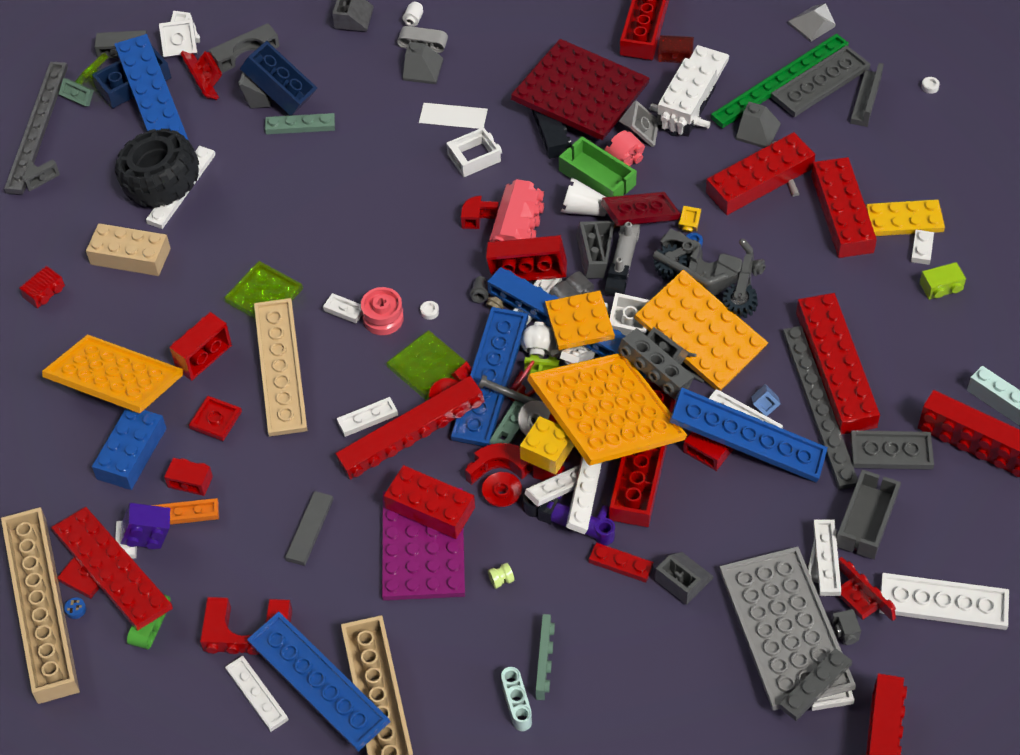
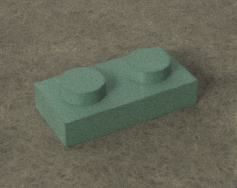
[59,78,94,106]

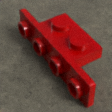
[180,51,222,100]
[838,557,896,621]

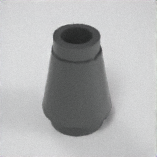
[470,276,489,303]

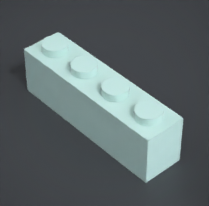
[967,366,1020,426]

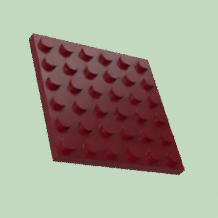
[511,39,650,141]

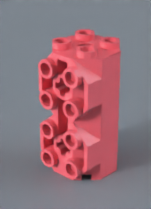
[489,179,544,242]

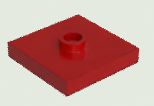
[189,396,242,441]
[57,557,100,599]

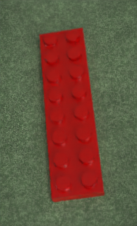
[51,507,173,631]

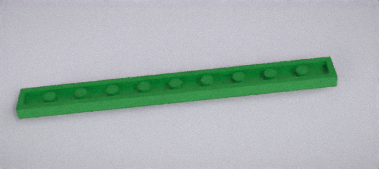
[711,33,849,129]

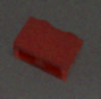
[658,35,694,63]

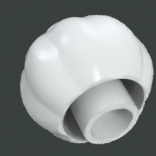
[521,322,556,358]

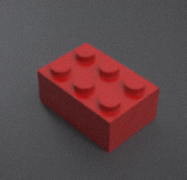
[169,312,232,381]

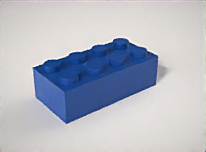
[92,408,167,490]

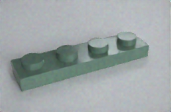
[265,113,335,134]
[536,614,555,700]

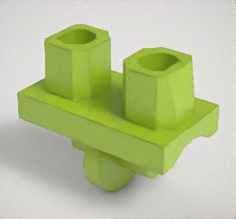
[524,355,559,376]

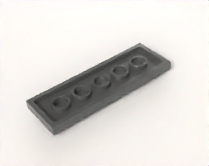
[771,45,871,117]

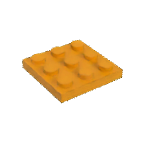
[545,291,615,350]

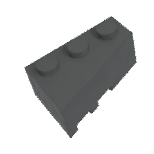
[576,221,615,278]

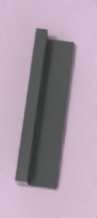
[850,63,884,127]

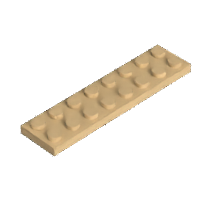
[254,298,308,437]

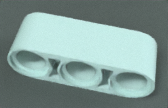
[501,667,532,731]

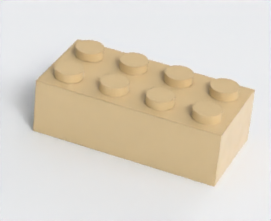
[86,223,171,276]

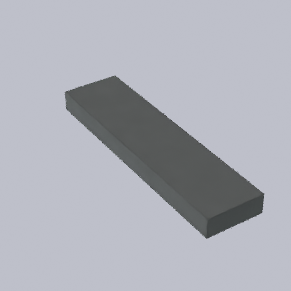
[285,491,334,566]

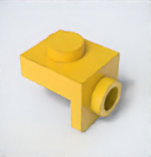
[678,206,701,233]

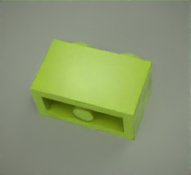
[920,262,966,299]

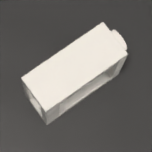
[446,127,502,177]

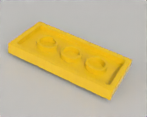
[866,200,945,236]

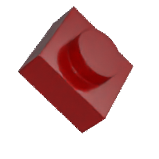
[451,361,472,382]

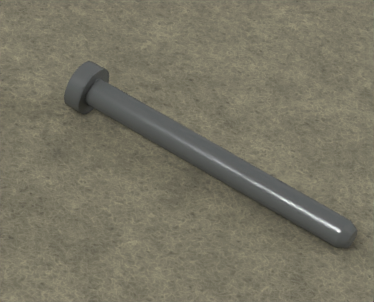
[478,375,538,404]

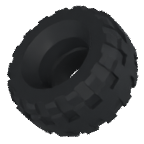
[115,128,199,207]

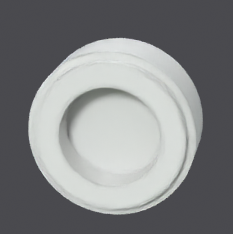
[921,77,940,94]
[420,301,439,320]

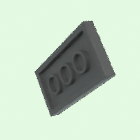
[850,430,934,469]

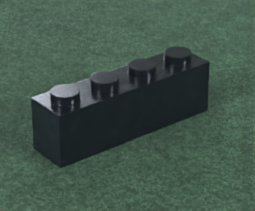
[531,109,572,159]

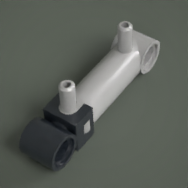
[605,222,640,296]

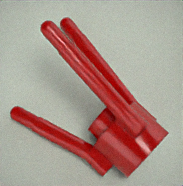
[507,361,535,402]

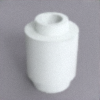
[403,2,423,26]

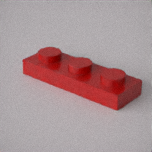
[589,542,654,583]

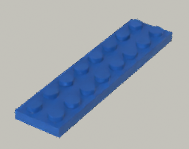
[114,34,188,139]
[451,307,529,446]
[669,388,828,483]
[247,612,390,752]

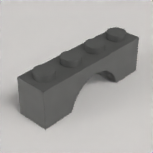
[209,23,280,73]

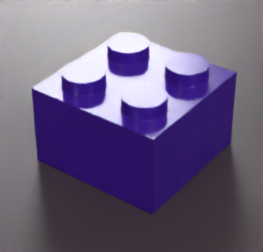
[120,503,170,549]

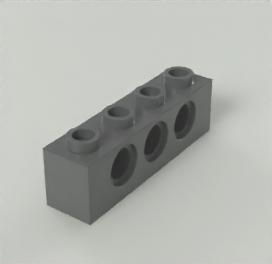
[617,328,694,400]

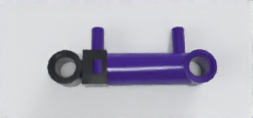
[523,494,615,545]

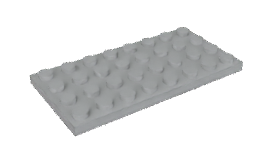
[720,547,856,711]

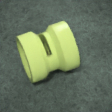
[488,563,515,589]

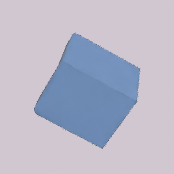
[751,384,780,416]

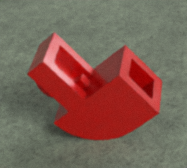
[461,196,499,229]

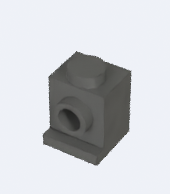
[831,609,861,645]

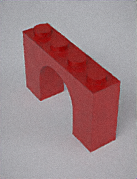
[200,597,292,655]

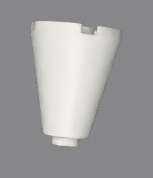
[561,178,608,216]

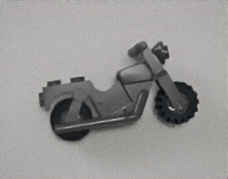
[653,229,766,319]

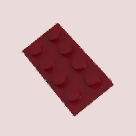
[601,192,681,226]

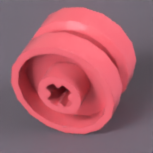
[361,287,404,335]

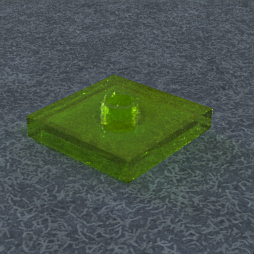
[75,53,109,85]

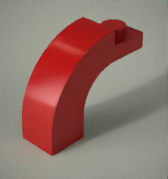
[465,443,533,485]

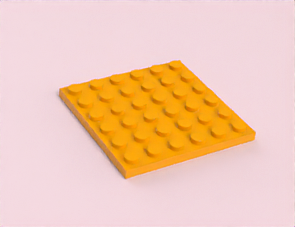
[527,353,687,466]

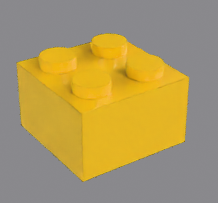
[520,416,574,475]

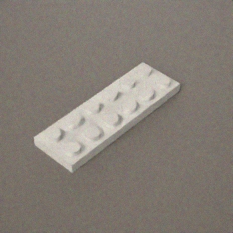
[879,573,1009,630]

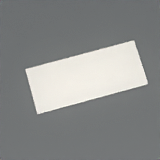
[419,103,488,129]

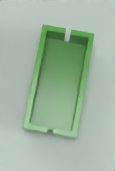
[559,137,637,197]

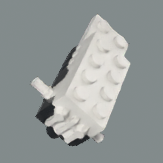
[650,45,729,137]

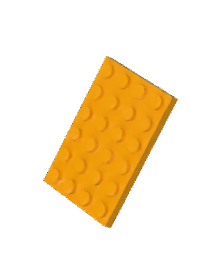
[634,270,768,391]
[42,334,183,413]

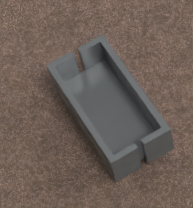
[836,469,901,560]

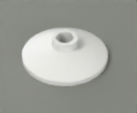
[518,401,551,435]

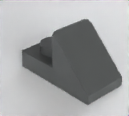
[24,159,60,192]

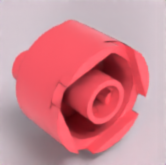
[605,130,645,166]

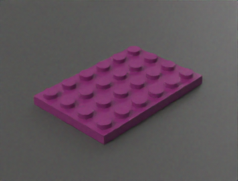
[382,488,465,601]

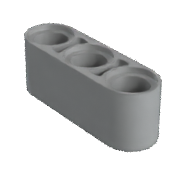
[397,26,448,53]

